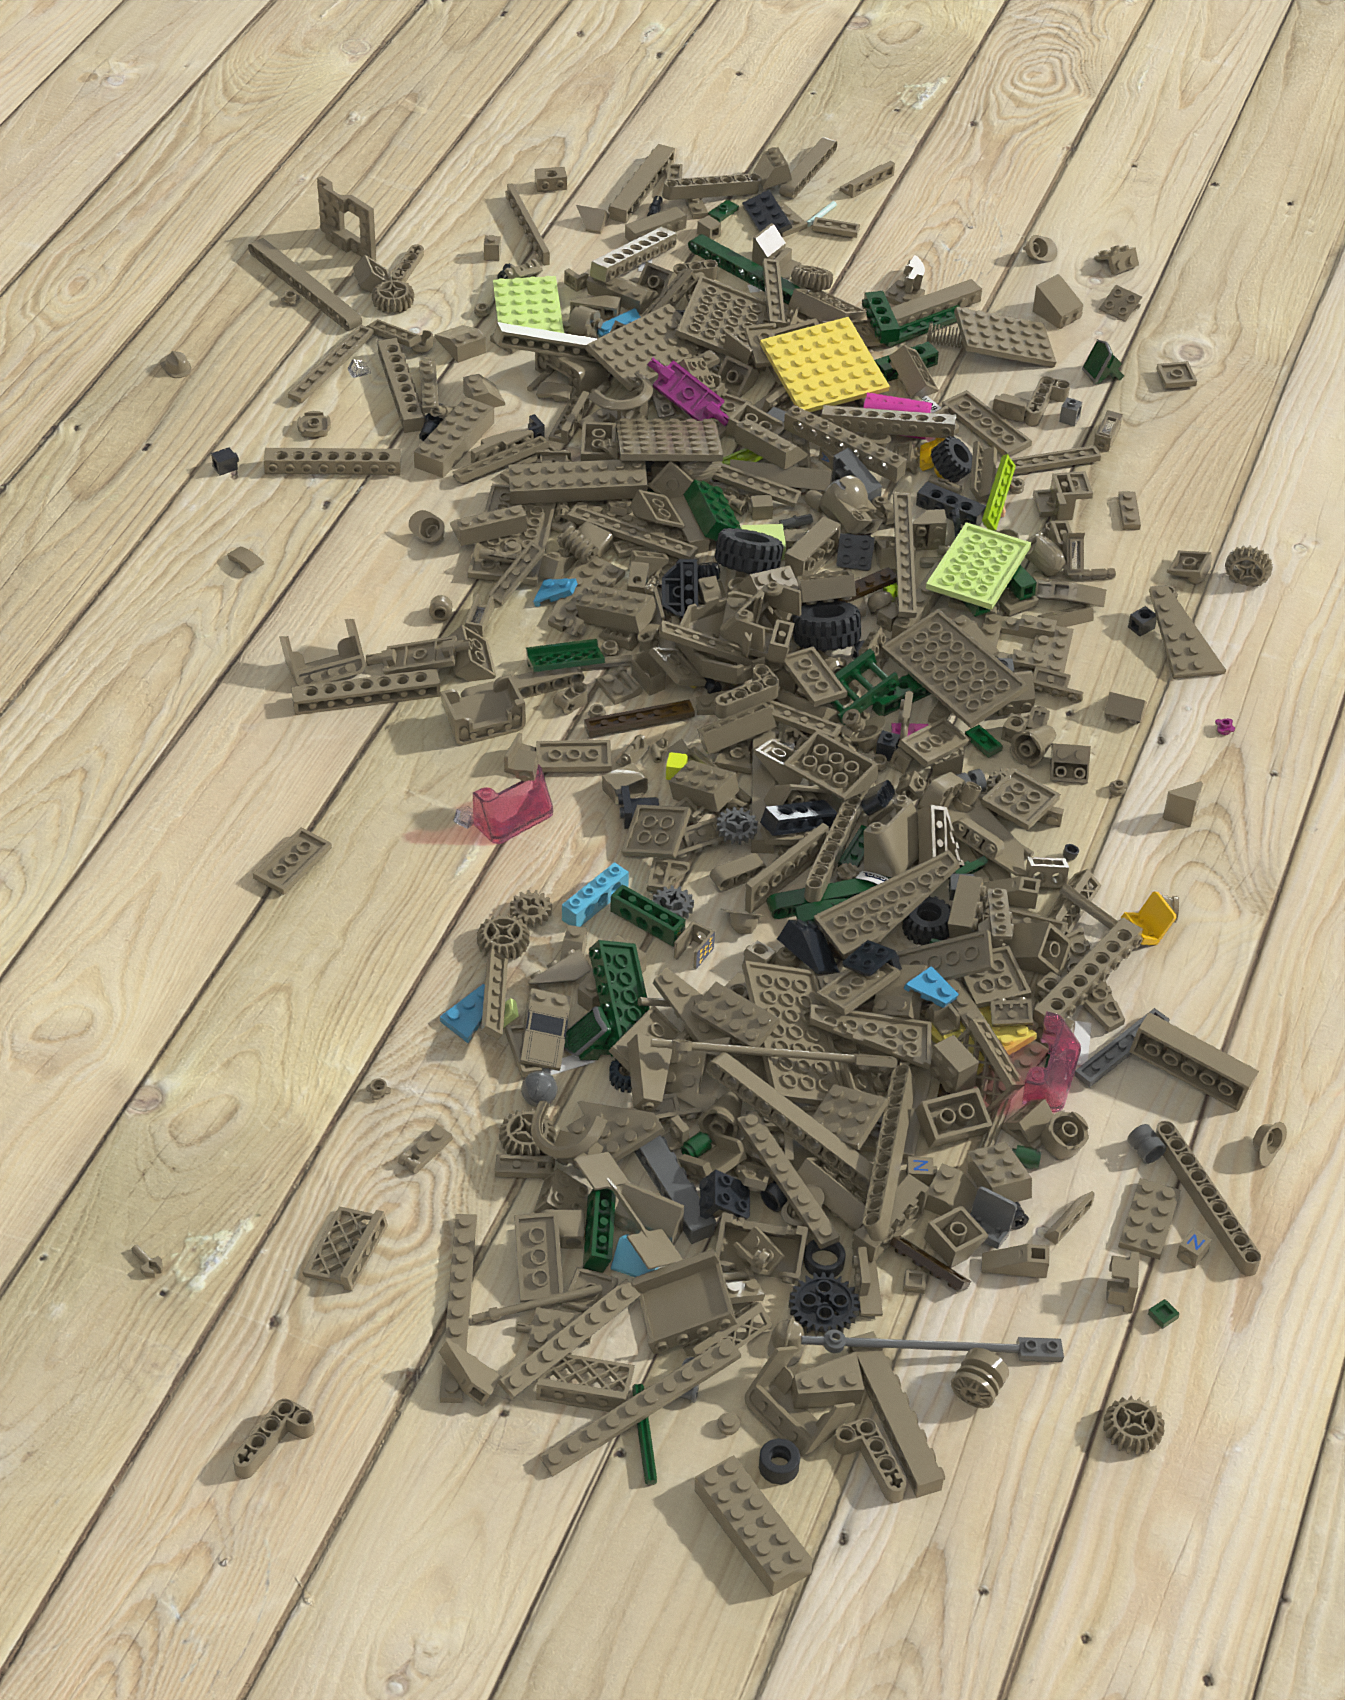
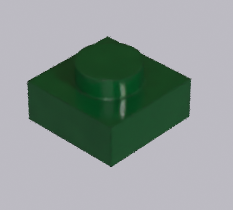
[1148,1299,1180,1329]

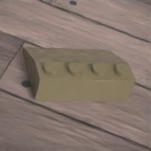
[788,288,866,323]
[783,730,878,801]

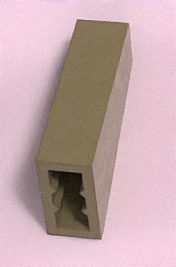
[627,1033,672,1112]

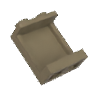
[678,1133,747,1181]

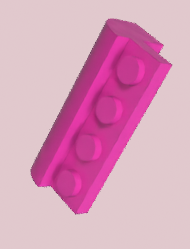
[864,392,932,440]

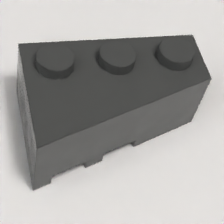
[832,448,882,503]

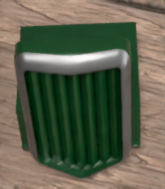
[1082,339,1124,385]
[564,1006,611,1060]

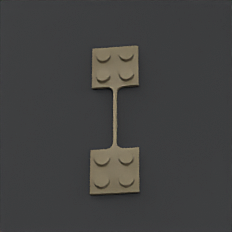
[573,1152,683,1269]

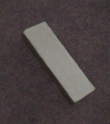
[1037,605,1094,627]
[1044,1191,1095,1245]

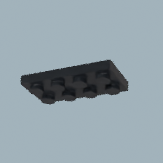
[742,190,792,234]

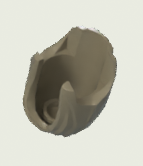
[679,461,722,484]
[1025,533,1066,577]

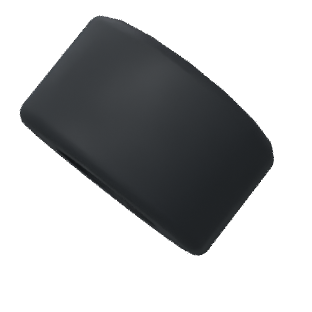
[758,1438,800,1485]

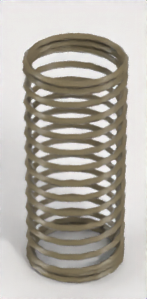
[927,323,964,349]

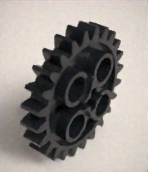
[788,1272,860,1336]

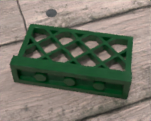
[526,639,605,672]

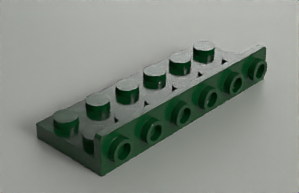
[589,940,650,1057]

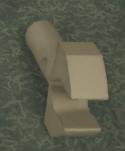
[131,1245,163,1278]

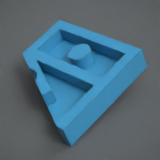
[533,578,577,607]
[904,966,959,1008]

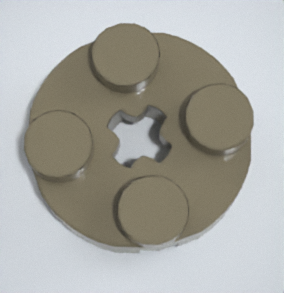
[297,411,331,438]

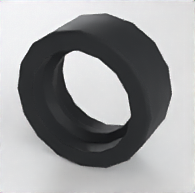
[804,1239,846,1277]

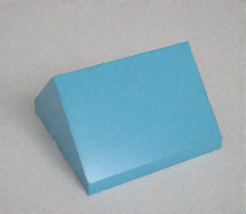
[611,1234,659,1277]

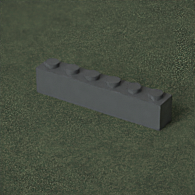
[634,1136,716,1244]

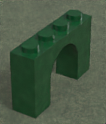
[961,565,1037,617]

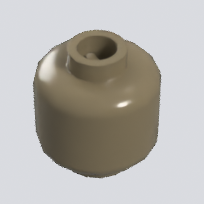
[429,595,453,621]

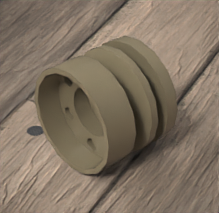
[951,1348,1009,1409]

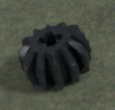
[697,562,720,580]

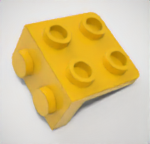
[1121,891,1176,945]

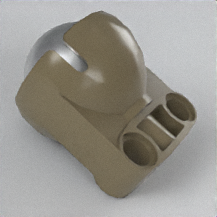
[820,475,885,534]

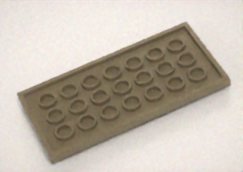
[585,304,711,392]
[468,483,558,585]
[882,609,1029,728]
[742,960,844,1105]

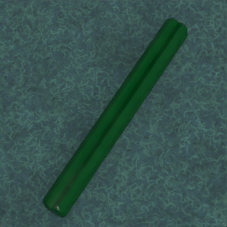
[632,1383,657,1485]

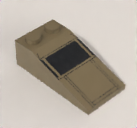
[520,988,571,1071]

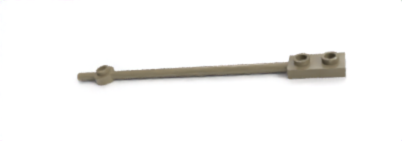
[650,1039,897,1071]

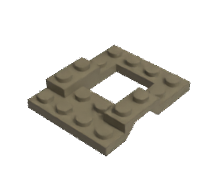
[317,176,377,261]
[982,613,1074,673]

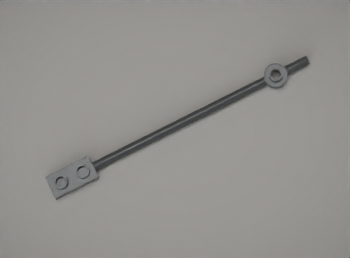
[801,1330,1064,1362]

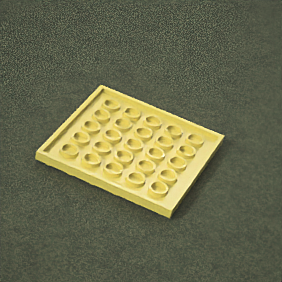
[760,317,890,412]

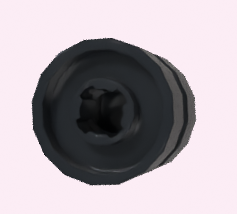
[760,1180,788,1212]

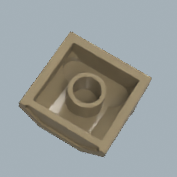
[1167,550,1212,584]

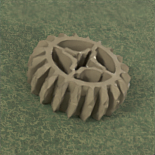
[791,265,833,290]
[372,279,415,314]
[1225,545,1273,587]
[477,914,530,960]
[499,1109,556,1156]
[1103,1396,1165,1455]

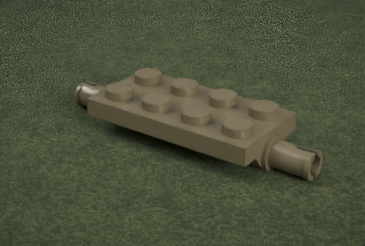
[366,635,473,675]

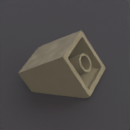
[1032,274,1083,329]
[1005,922,1072,977]

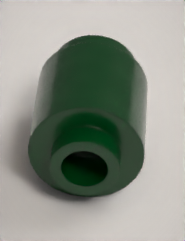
[680,1132,712,1158]
[1012,1145,1042,1169]

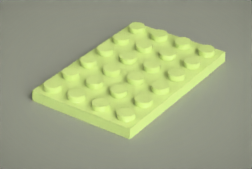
[493,276,564,333]
[926,523,1031,610]

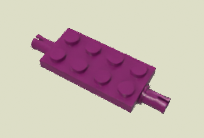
[647,357,730,426]

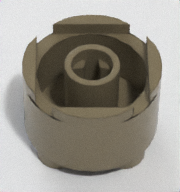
[568,305,603,339]
[1040,1111,1089,1160]

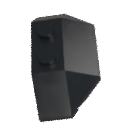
[662,559,698,618]

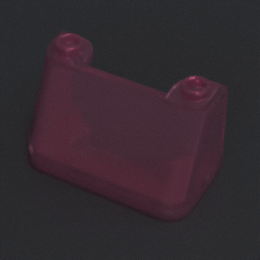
[473,764,553,844]
[1022,1011,1081,1112]

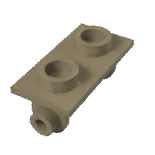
[537,449,571,463]
[616,734,650,766]

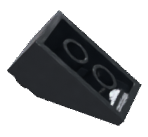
[777,919,840,975]

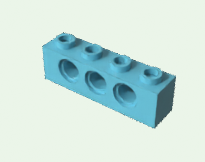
[562,862,629,927]

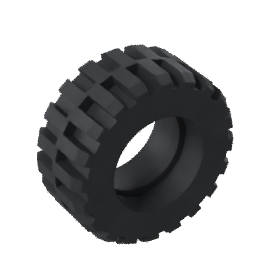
[714,528,784,574]
[792,600,862,652]

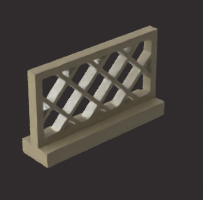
[957,1019,1025,1114]
[303,1206,388,1291]
[536,1354,635,1412]

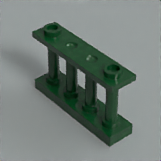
[829,648,899,725]

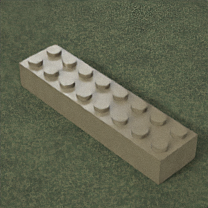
[508,459,647,504]

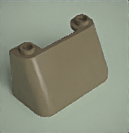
[535,352,609,398]
[441,674,526,745]
[864,795,919,877]
[715,1213,809,1284]

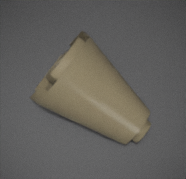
[1010,725,1056,767]
[697,1091,742,1145]

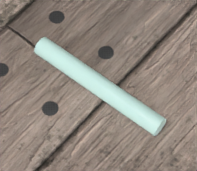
[807,201,837,227]

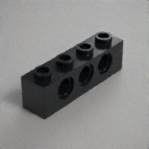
[916,482,986,526]
[760,800,837,836]

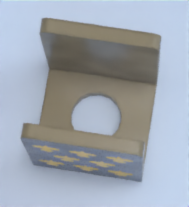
[674,921,715,969]

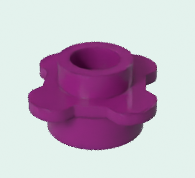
[1215,718,1235,735]

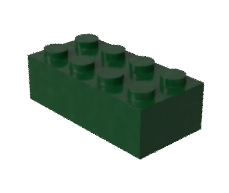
[683,479,741,541]

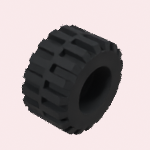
[931,436,973,483]
[902,895,951,946]

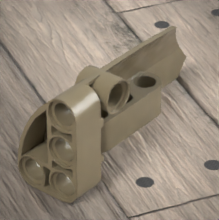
[918,772,1027,877]

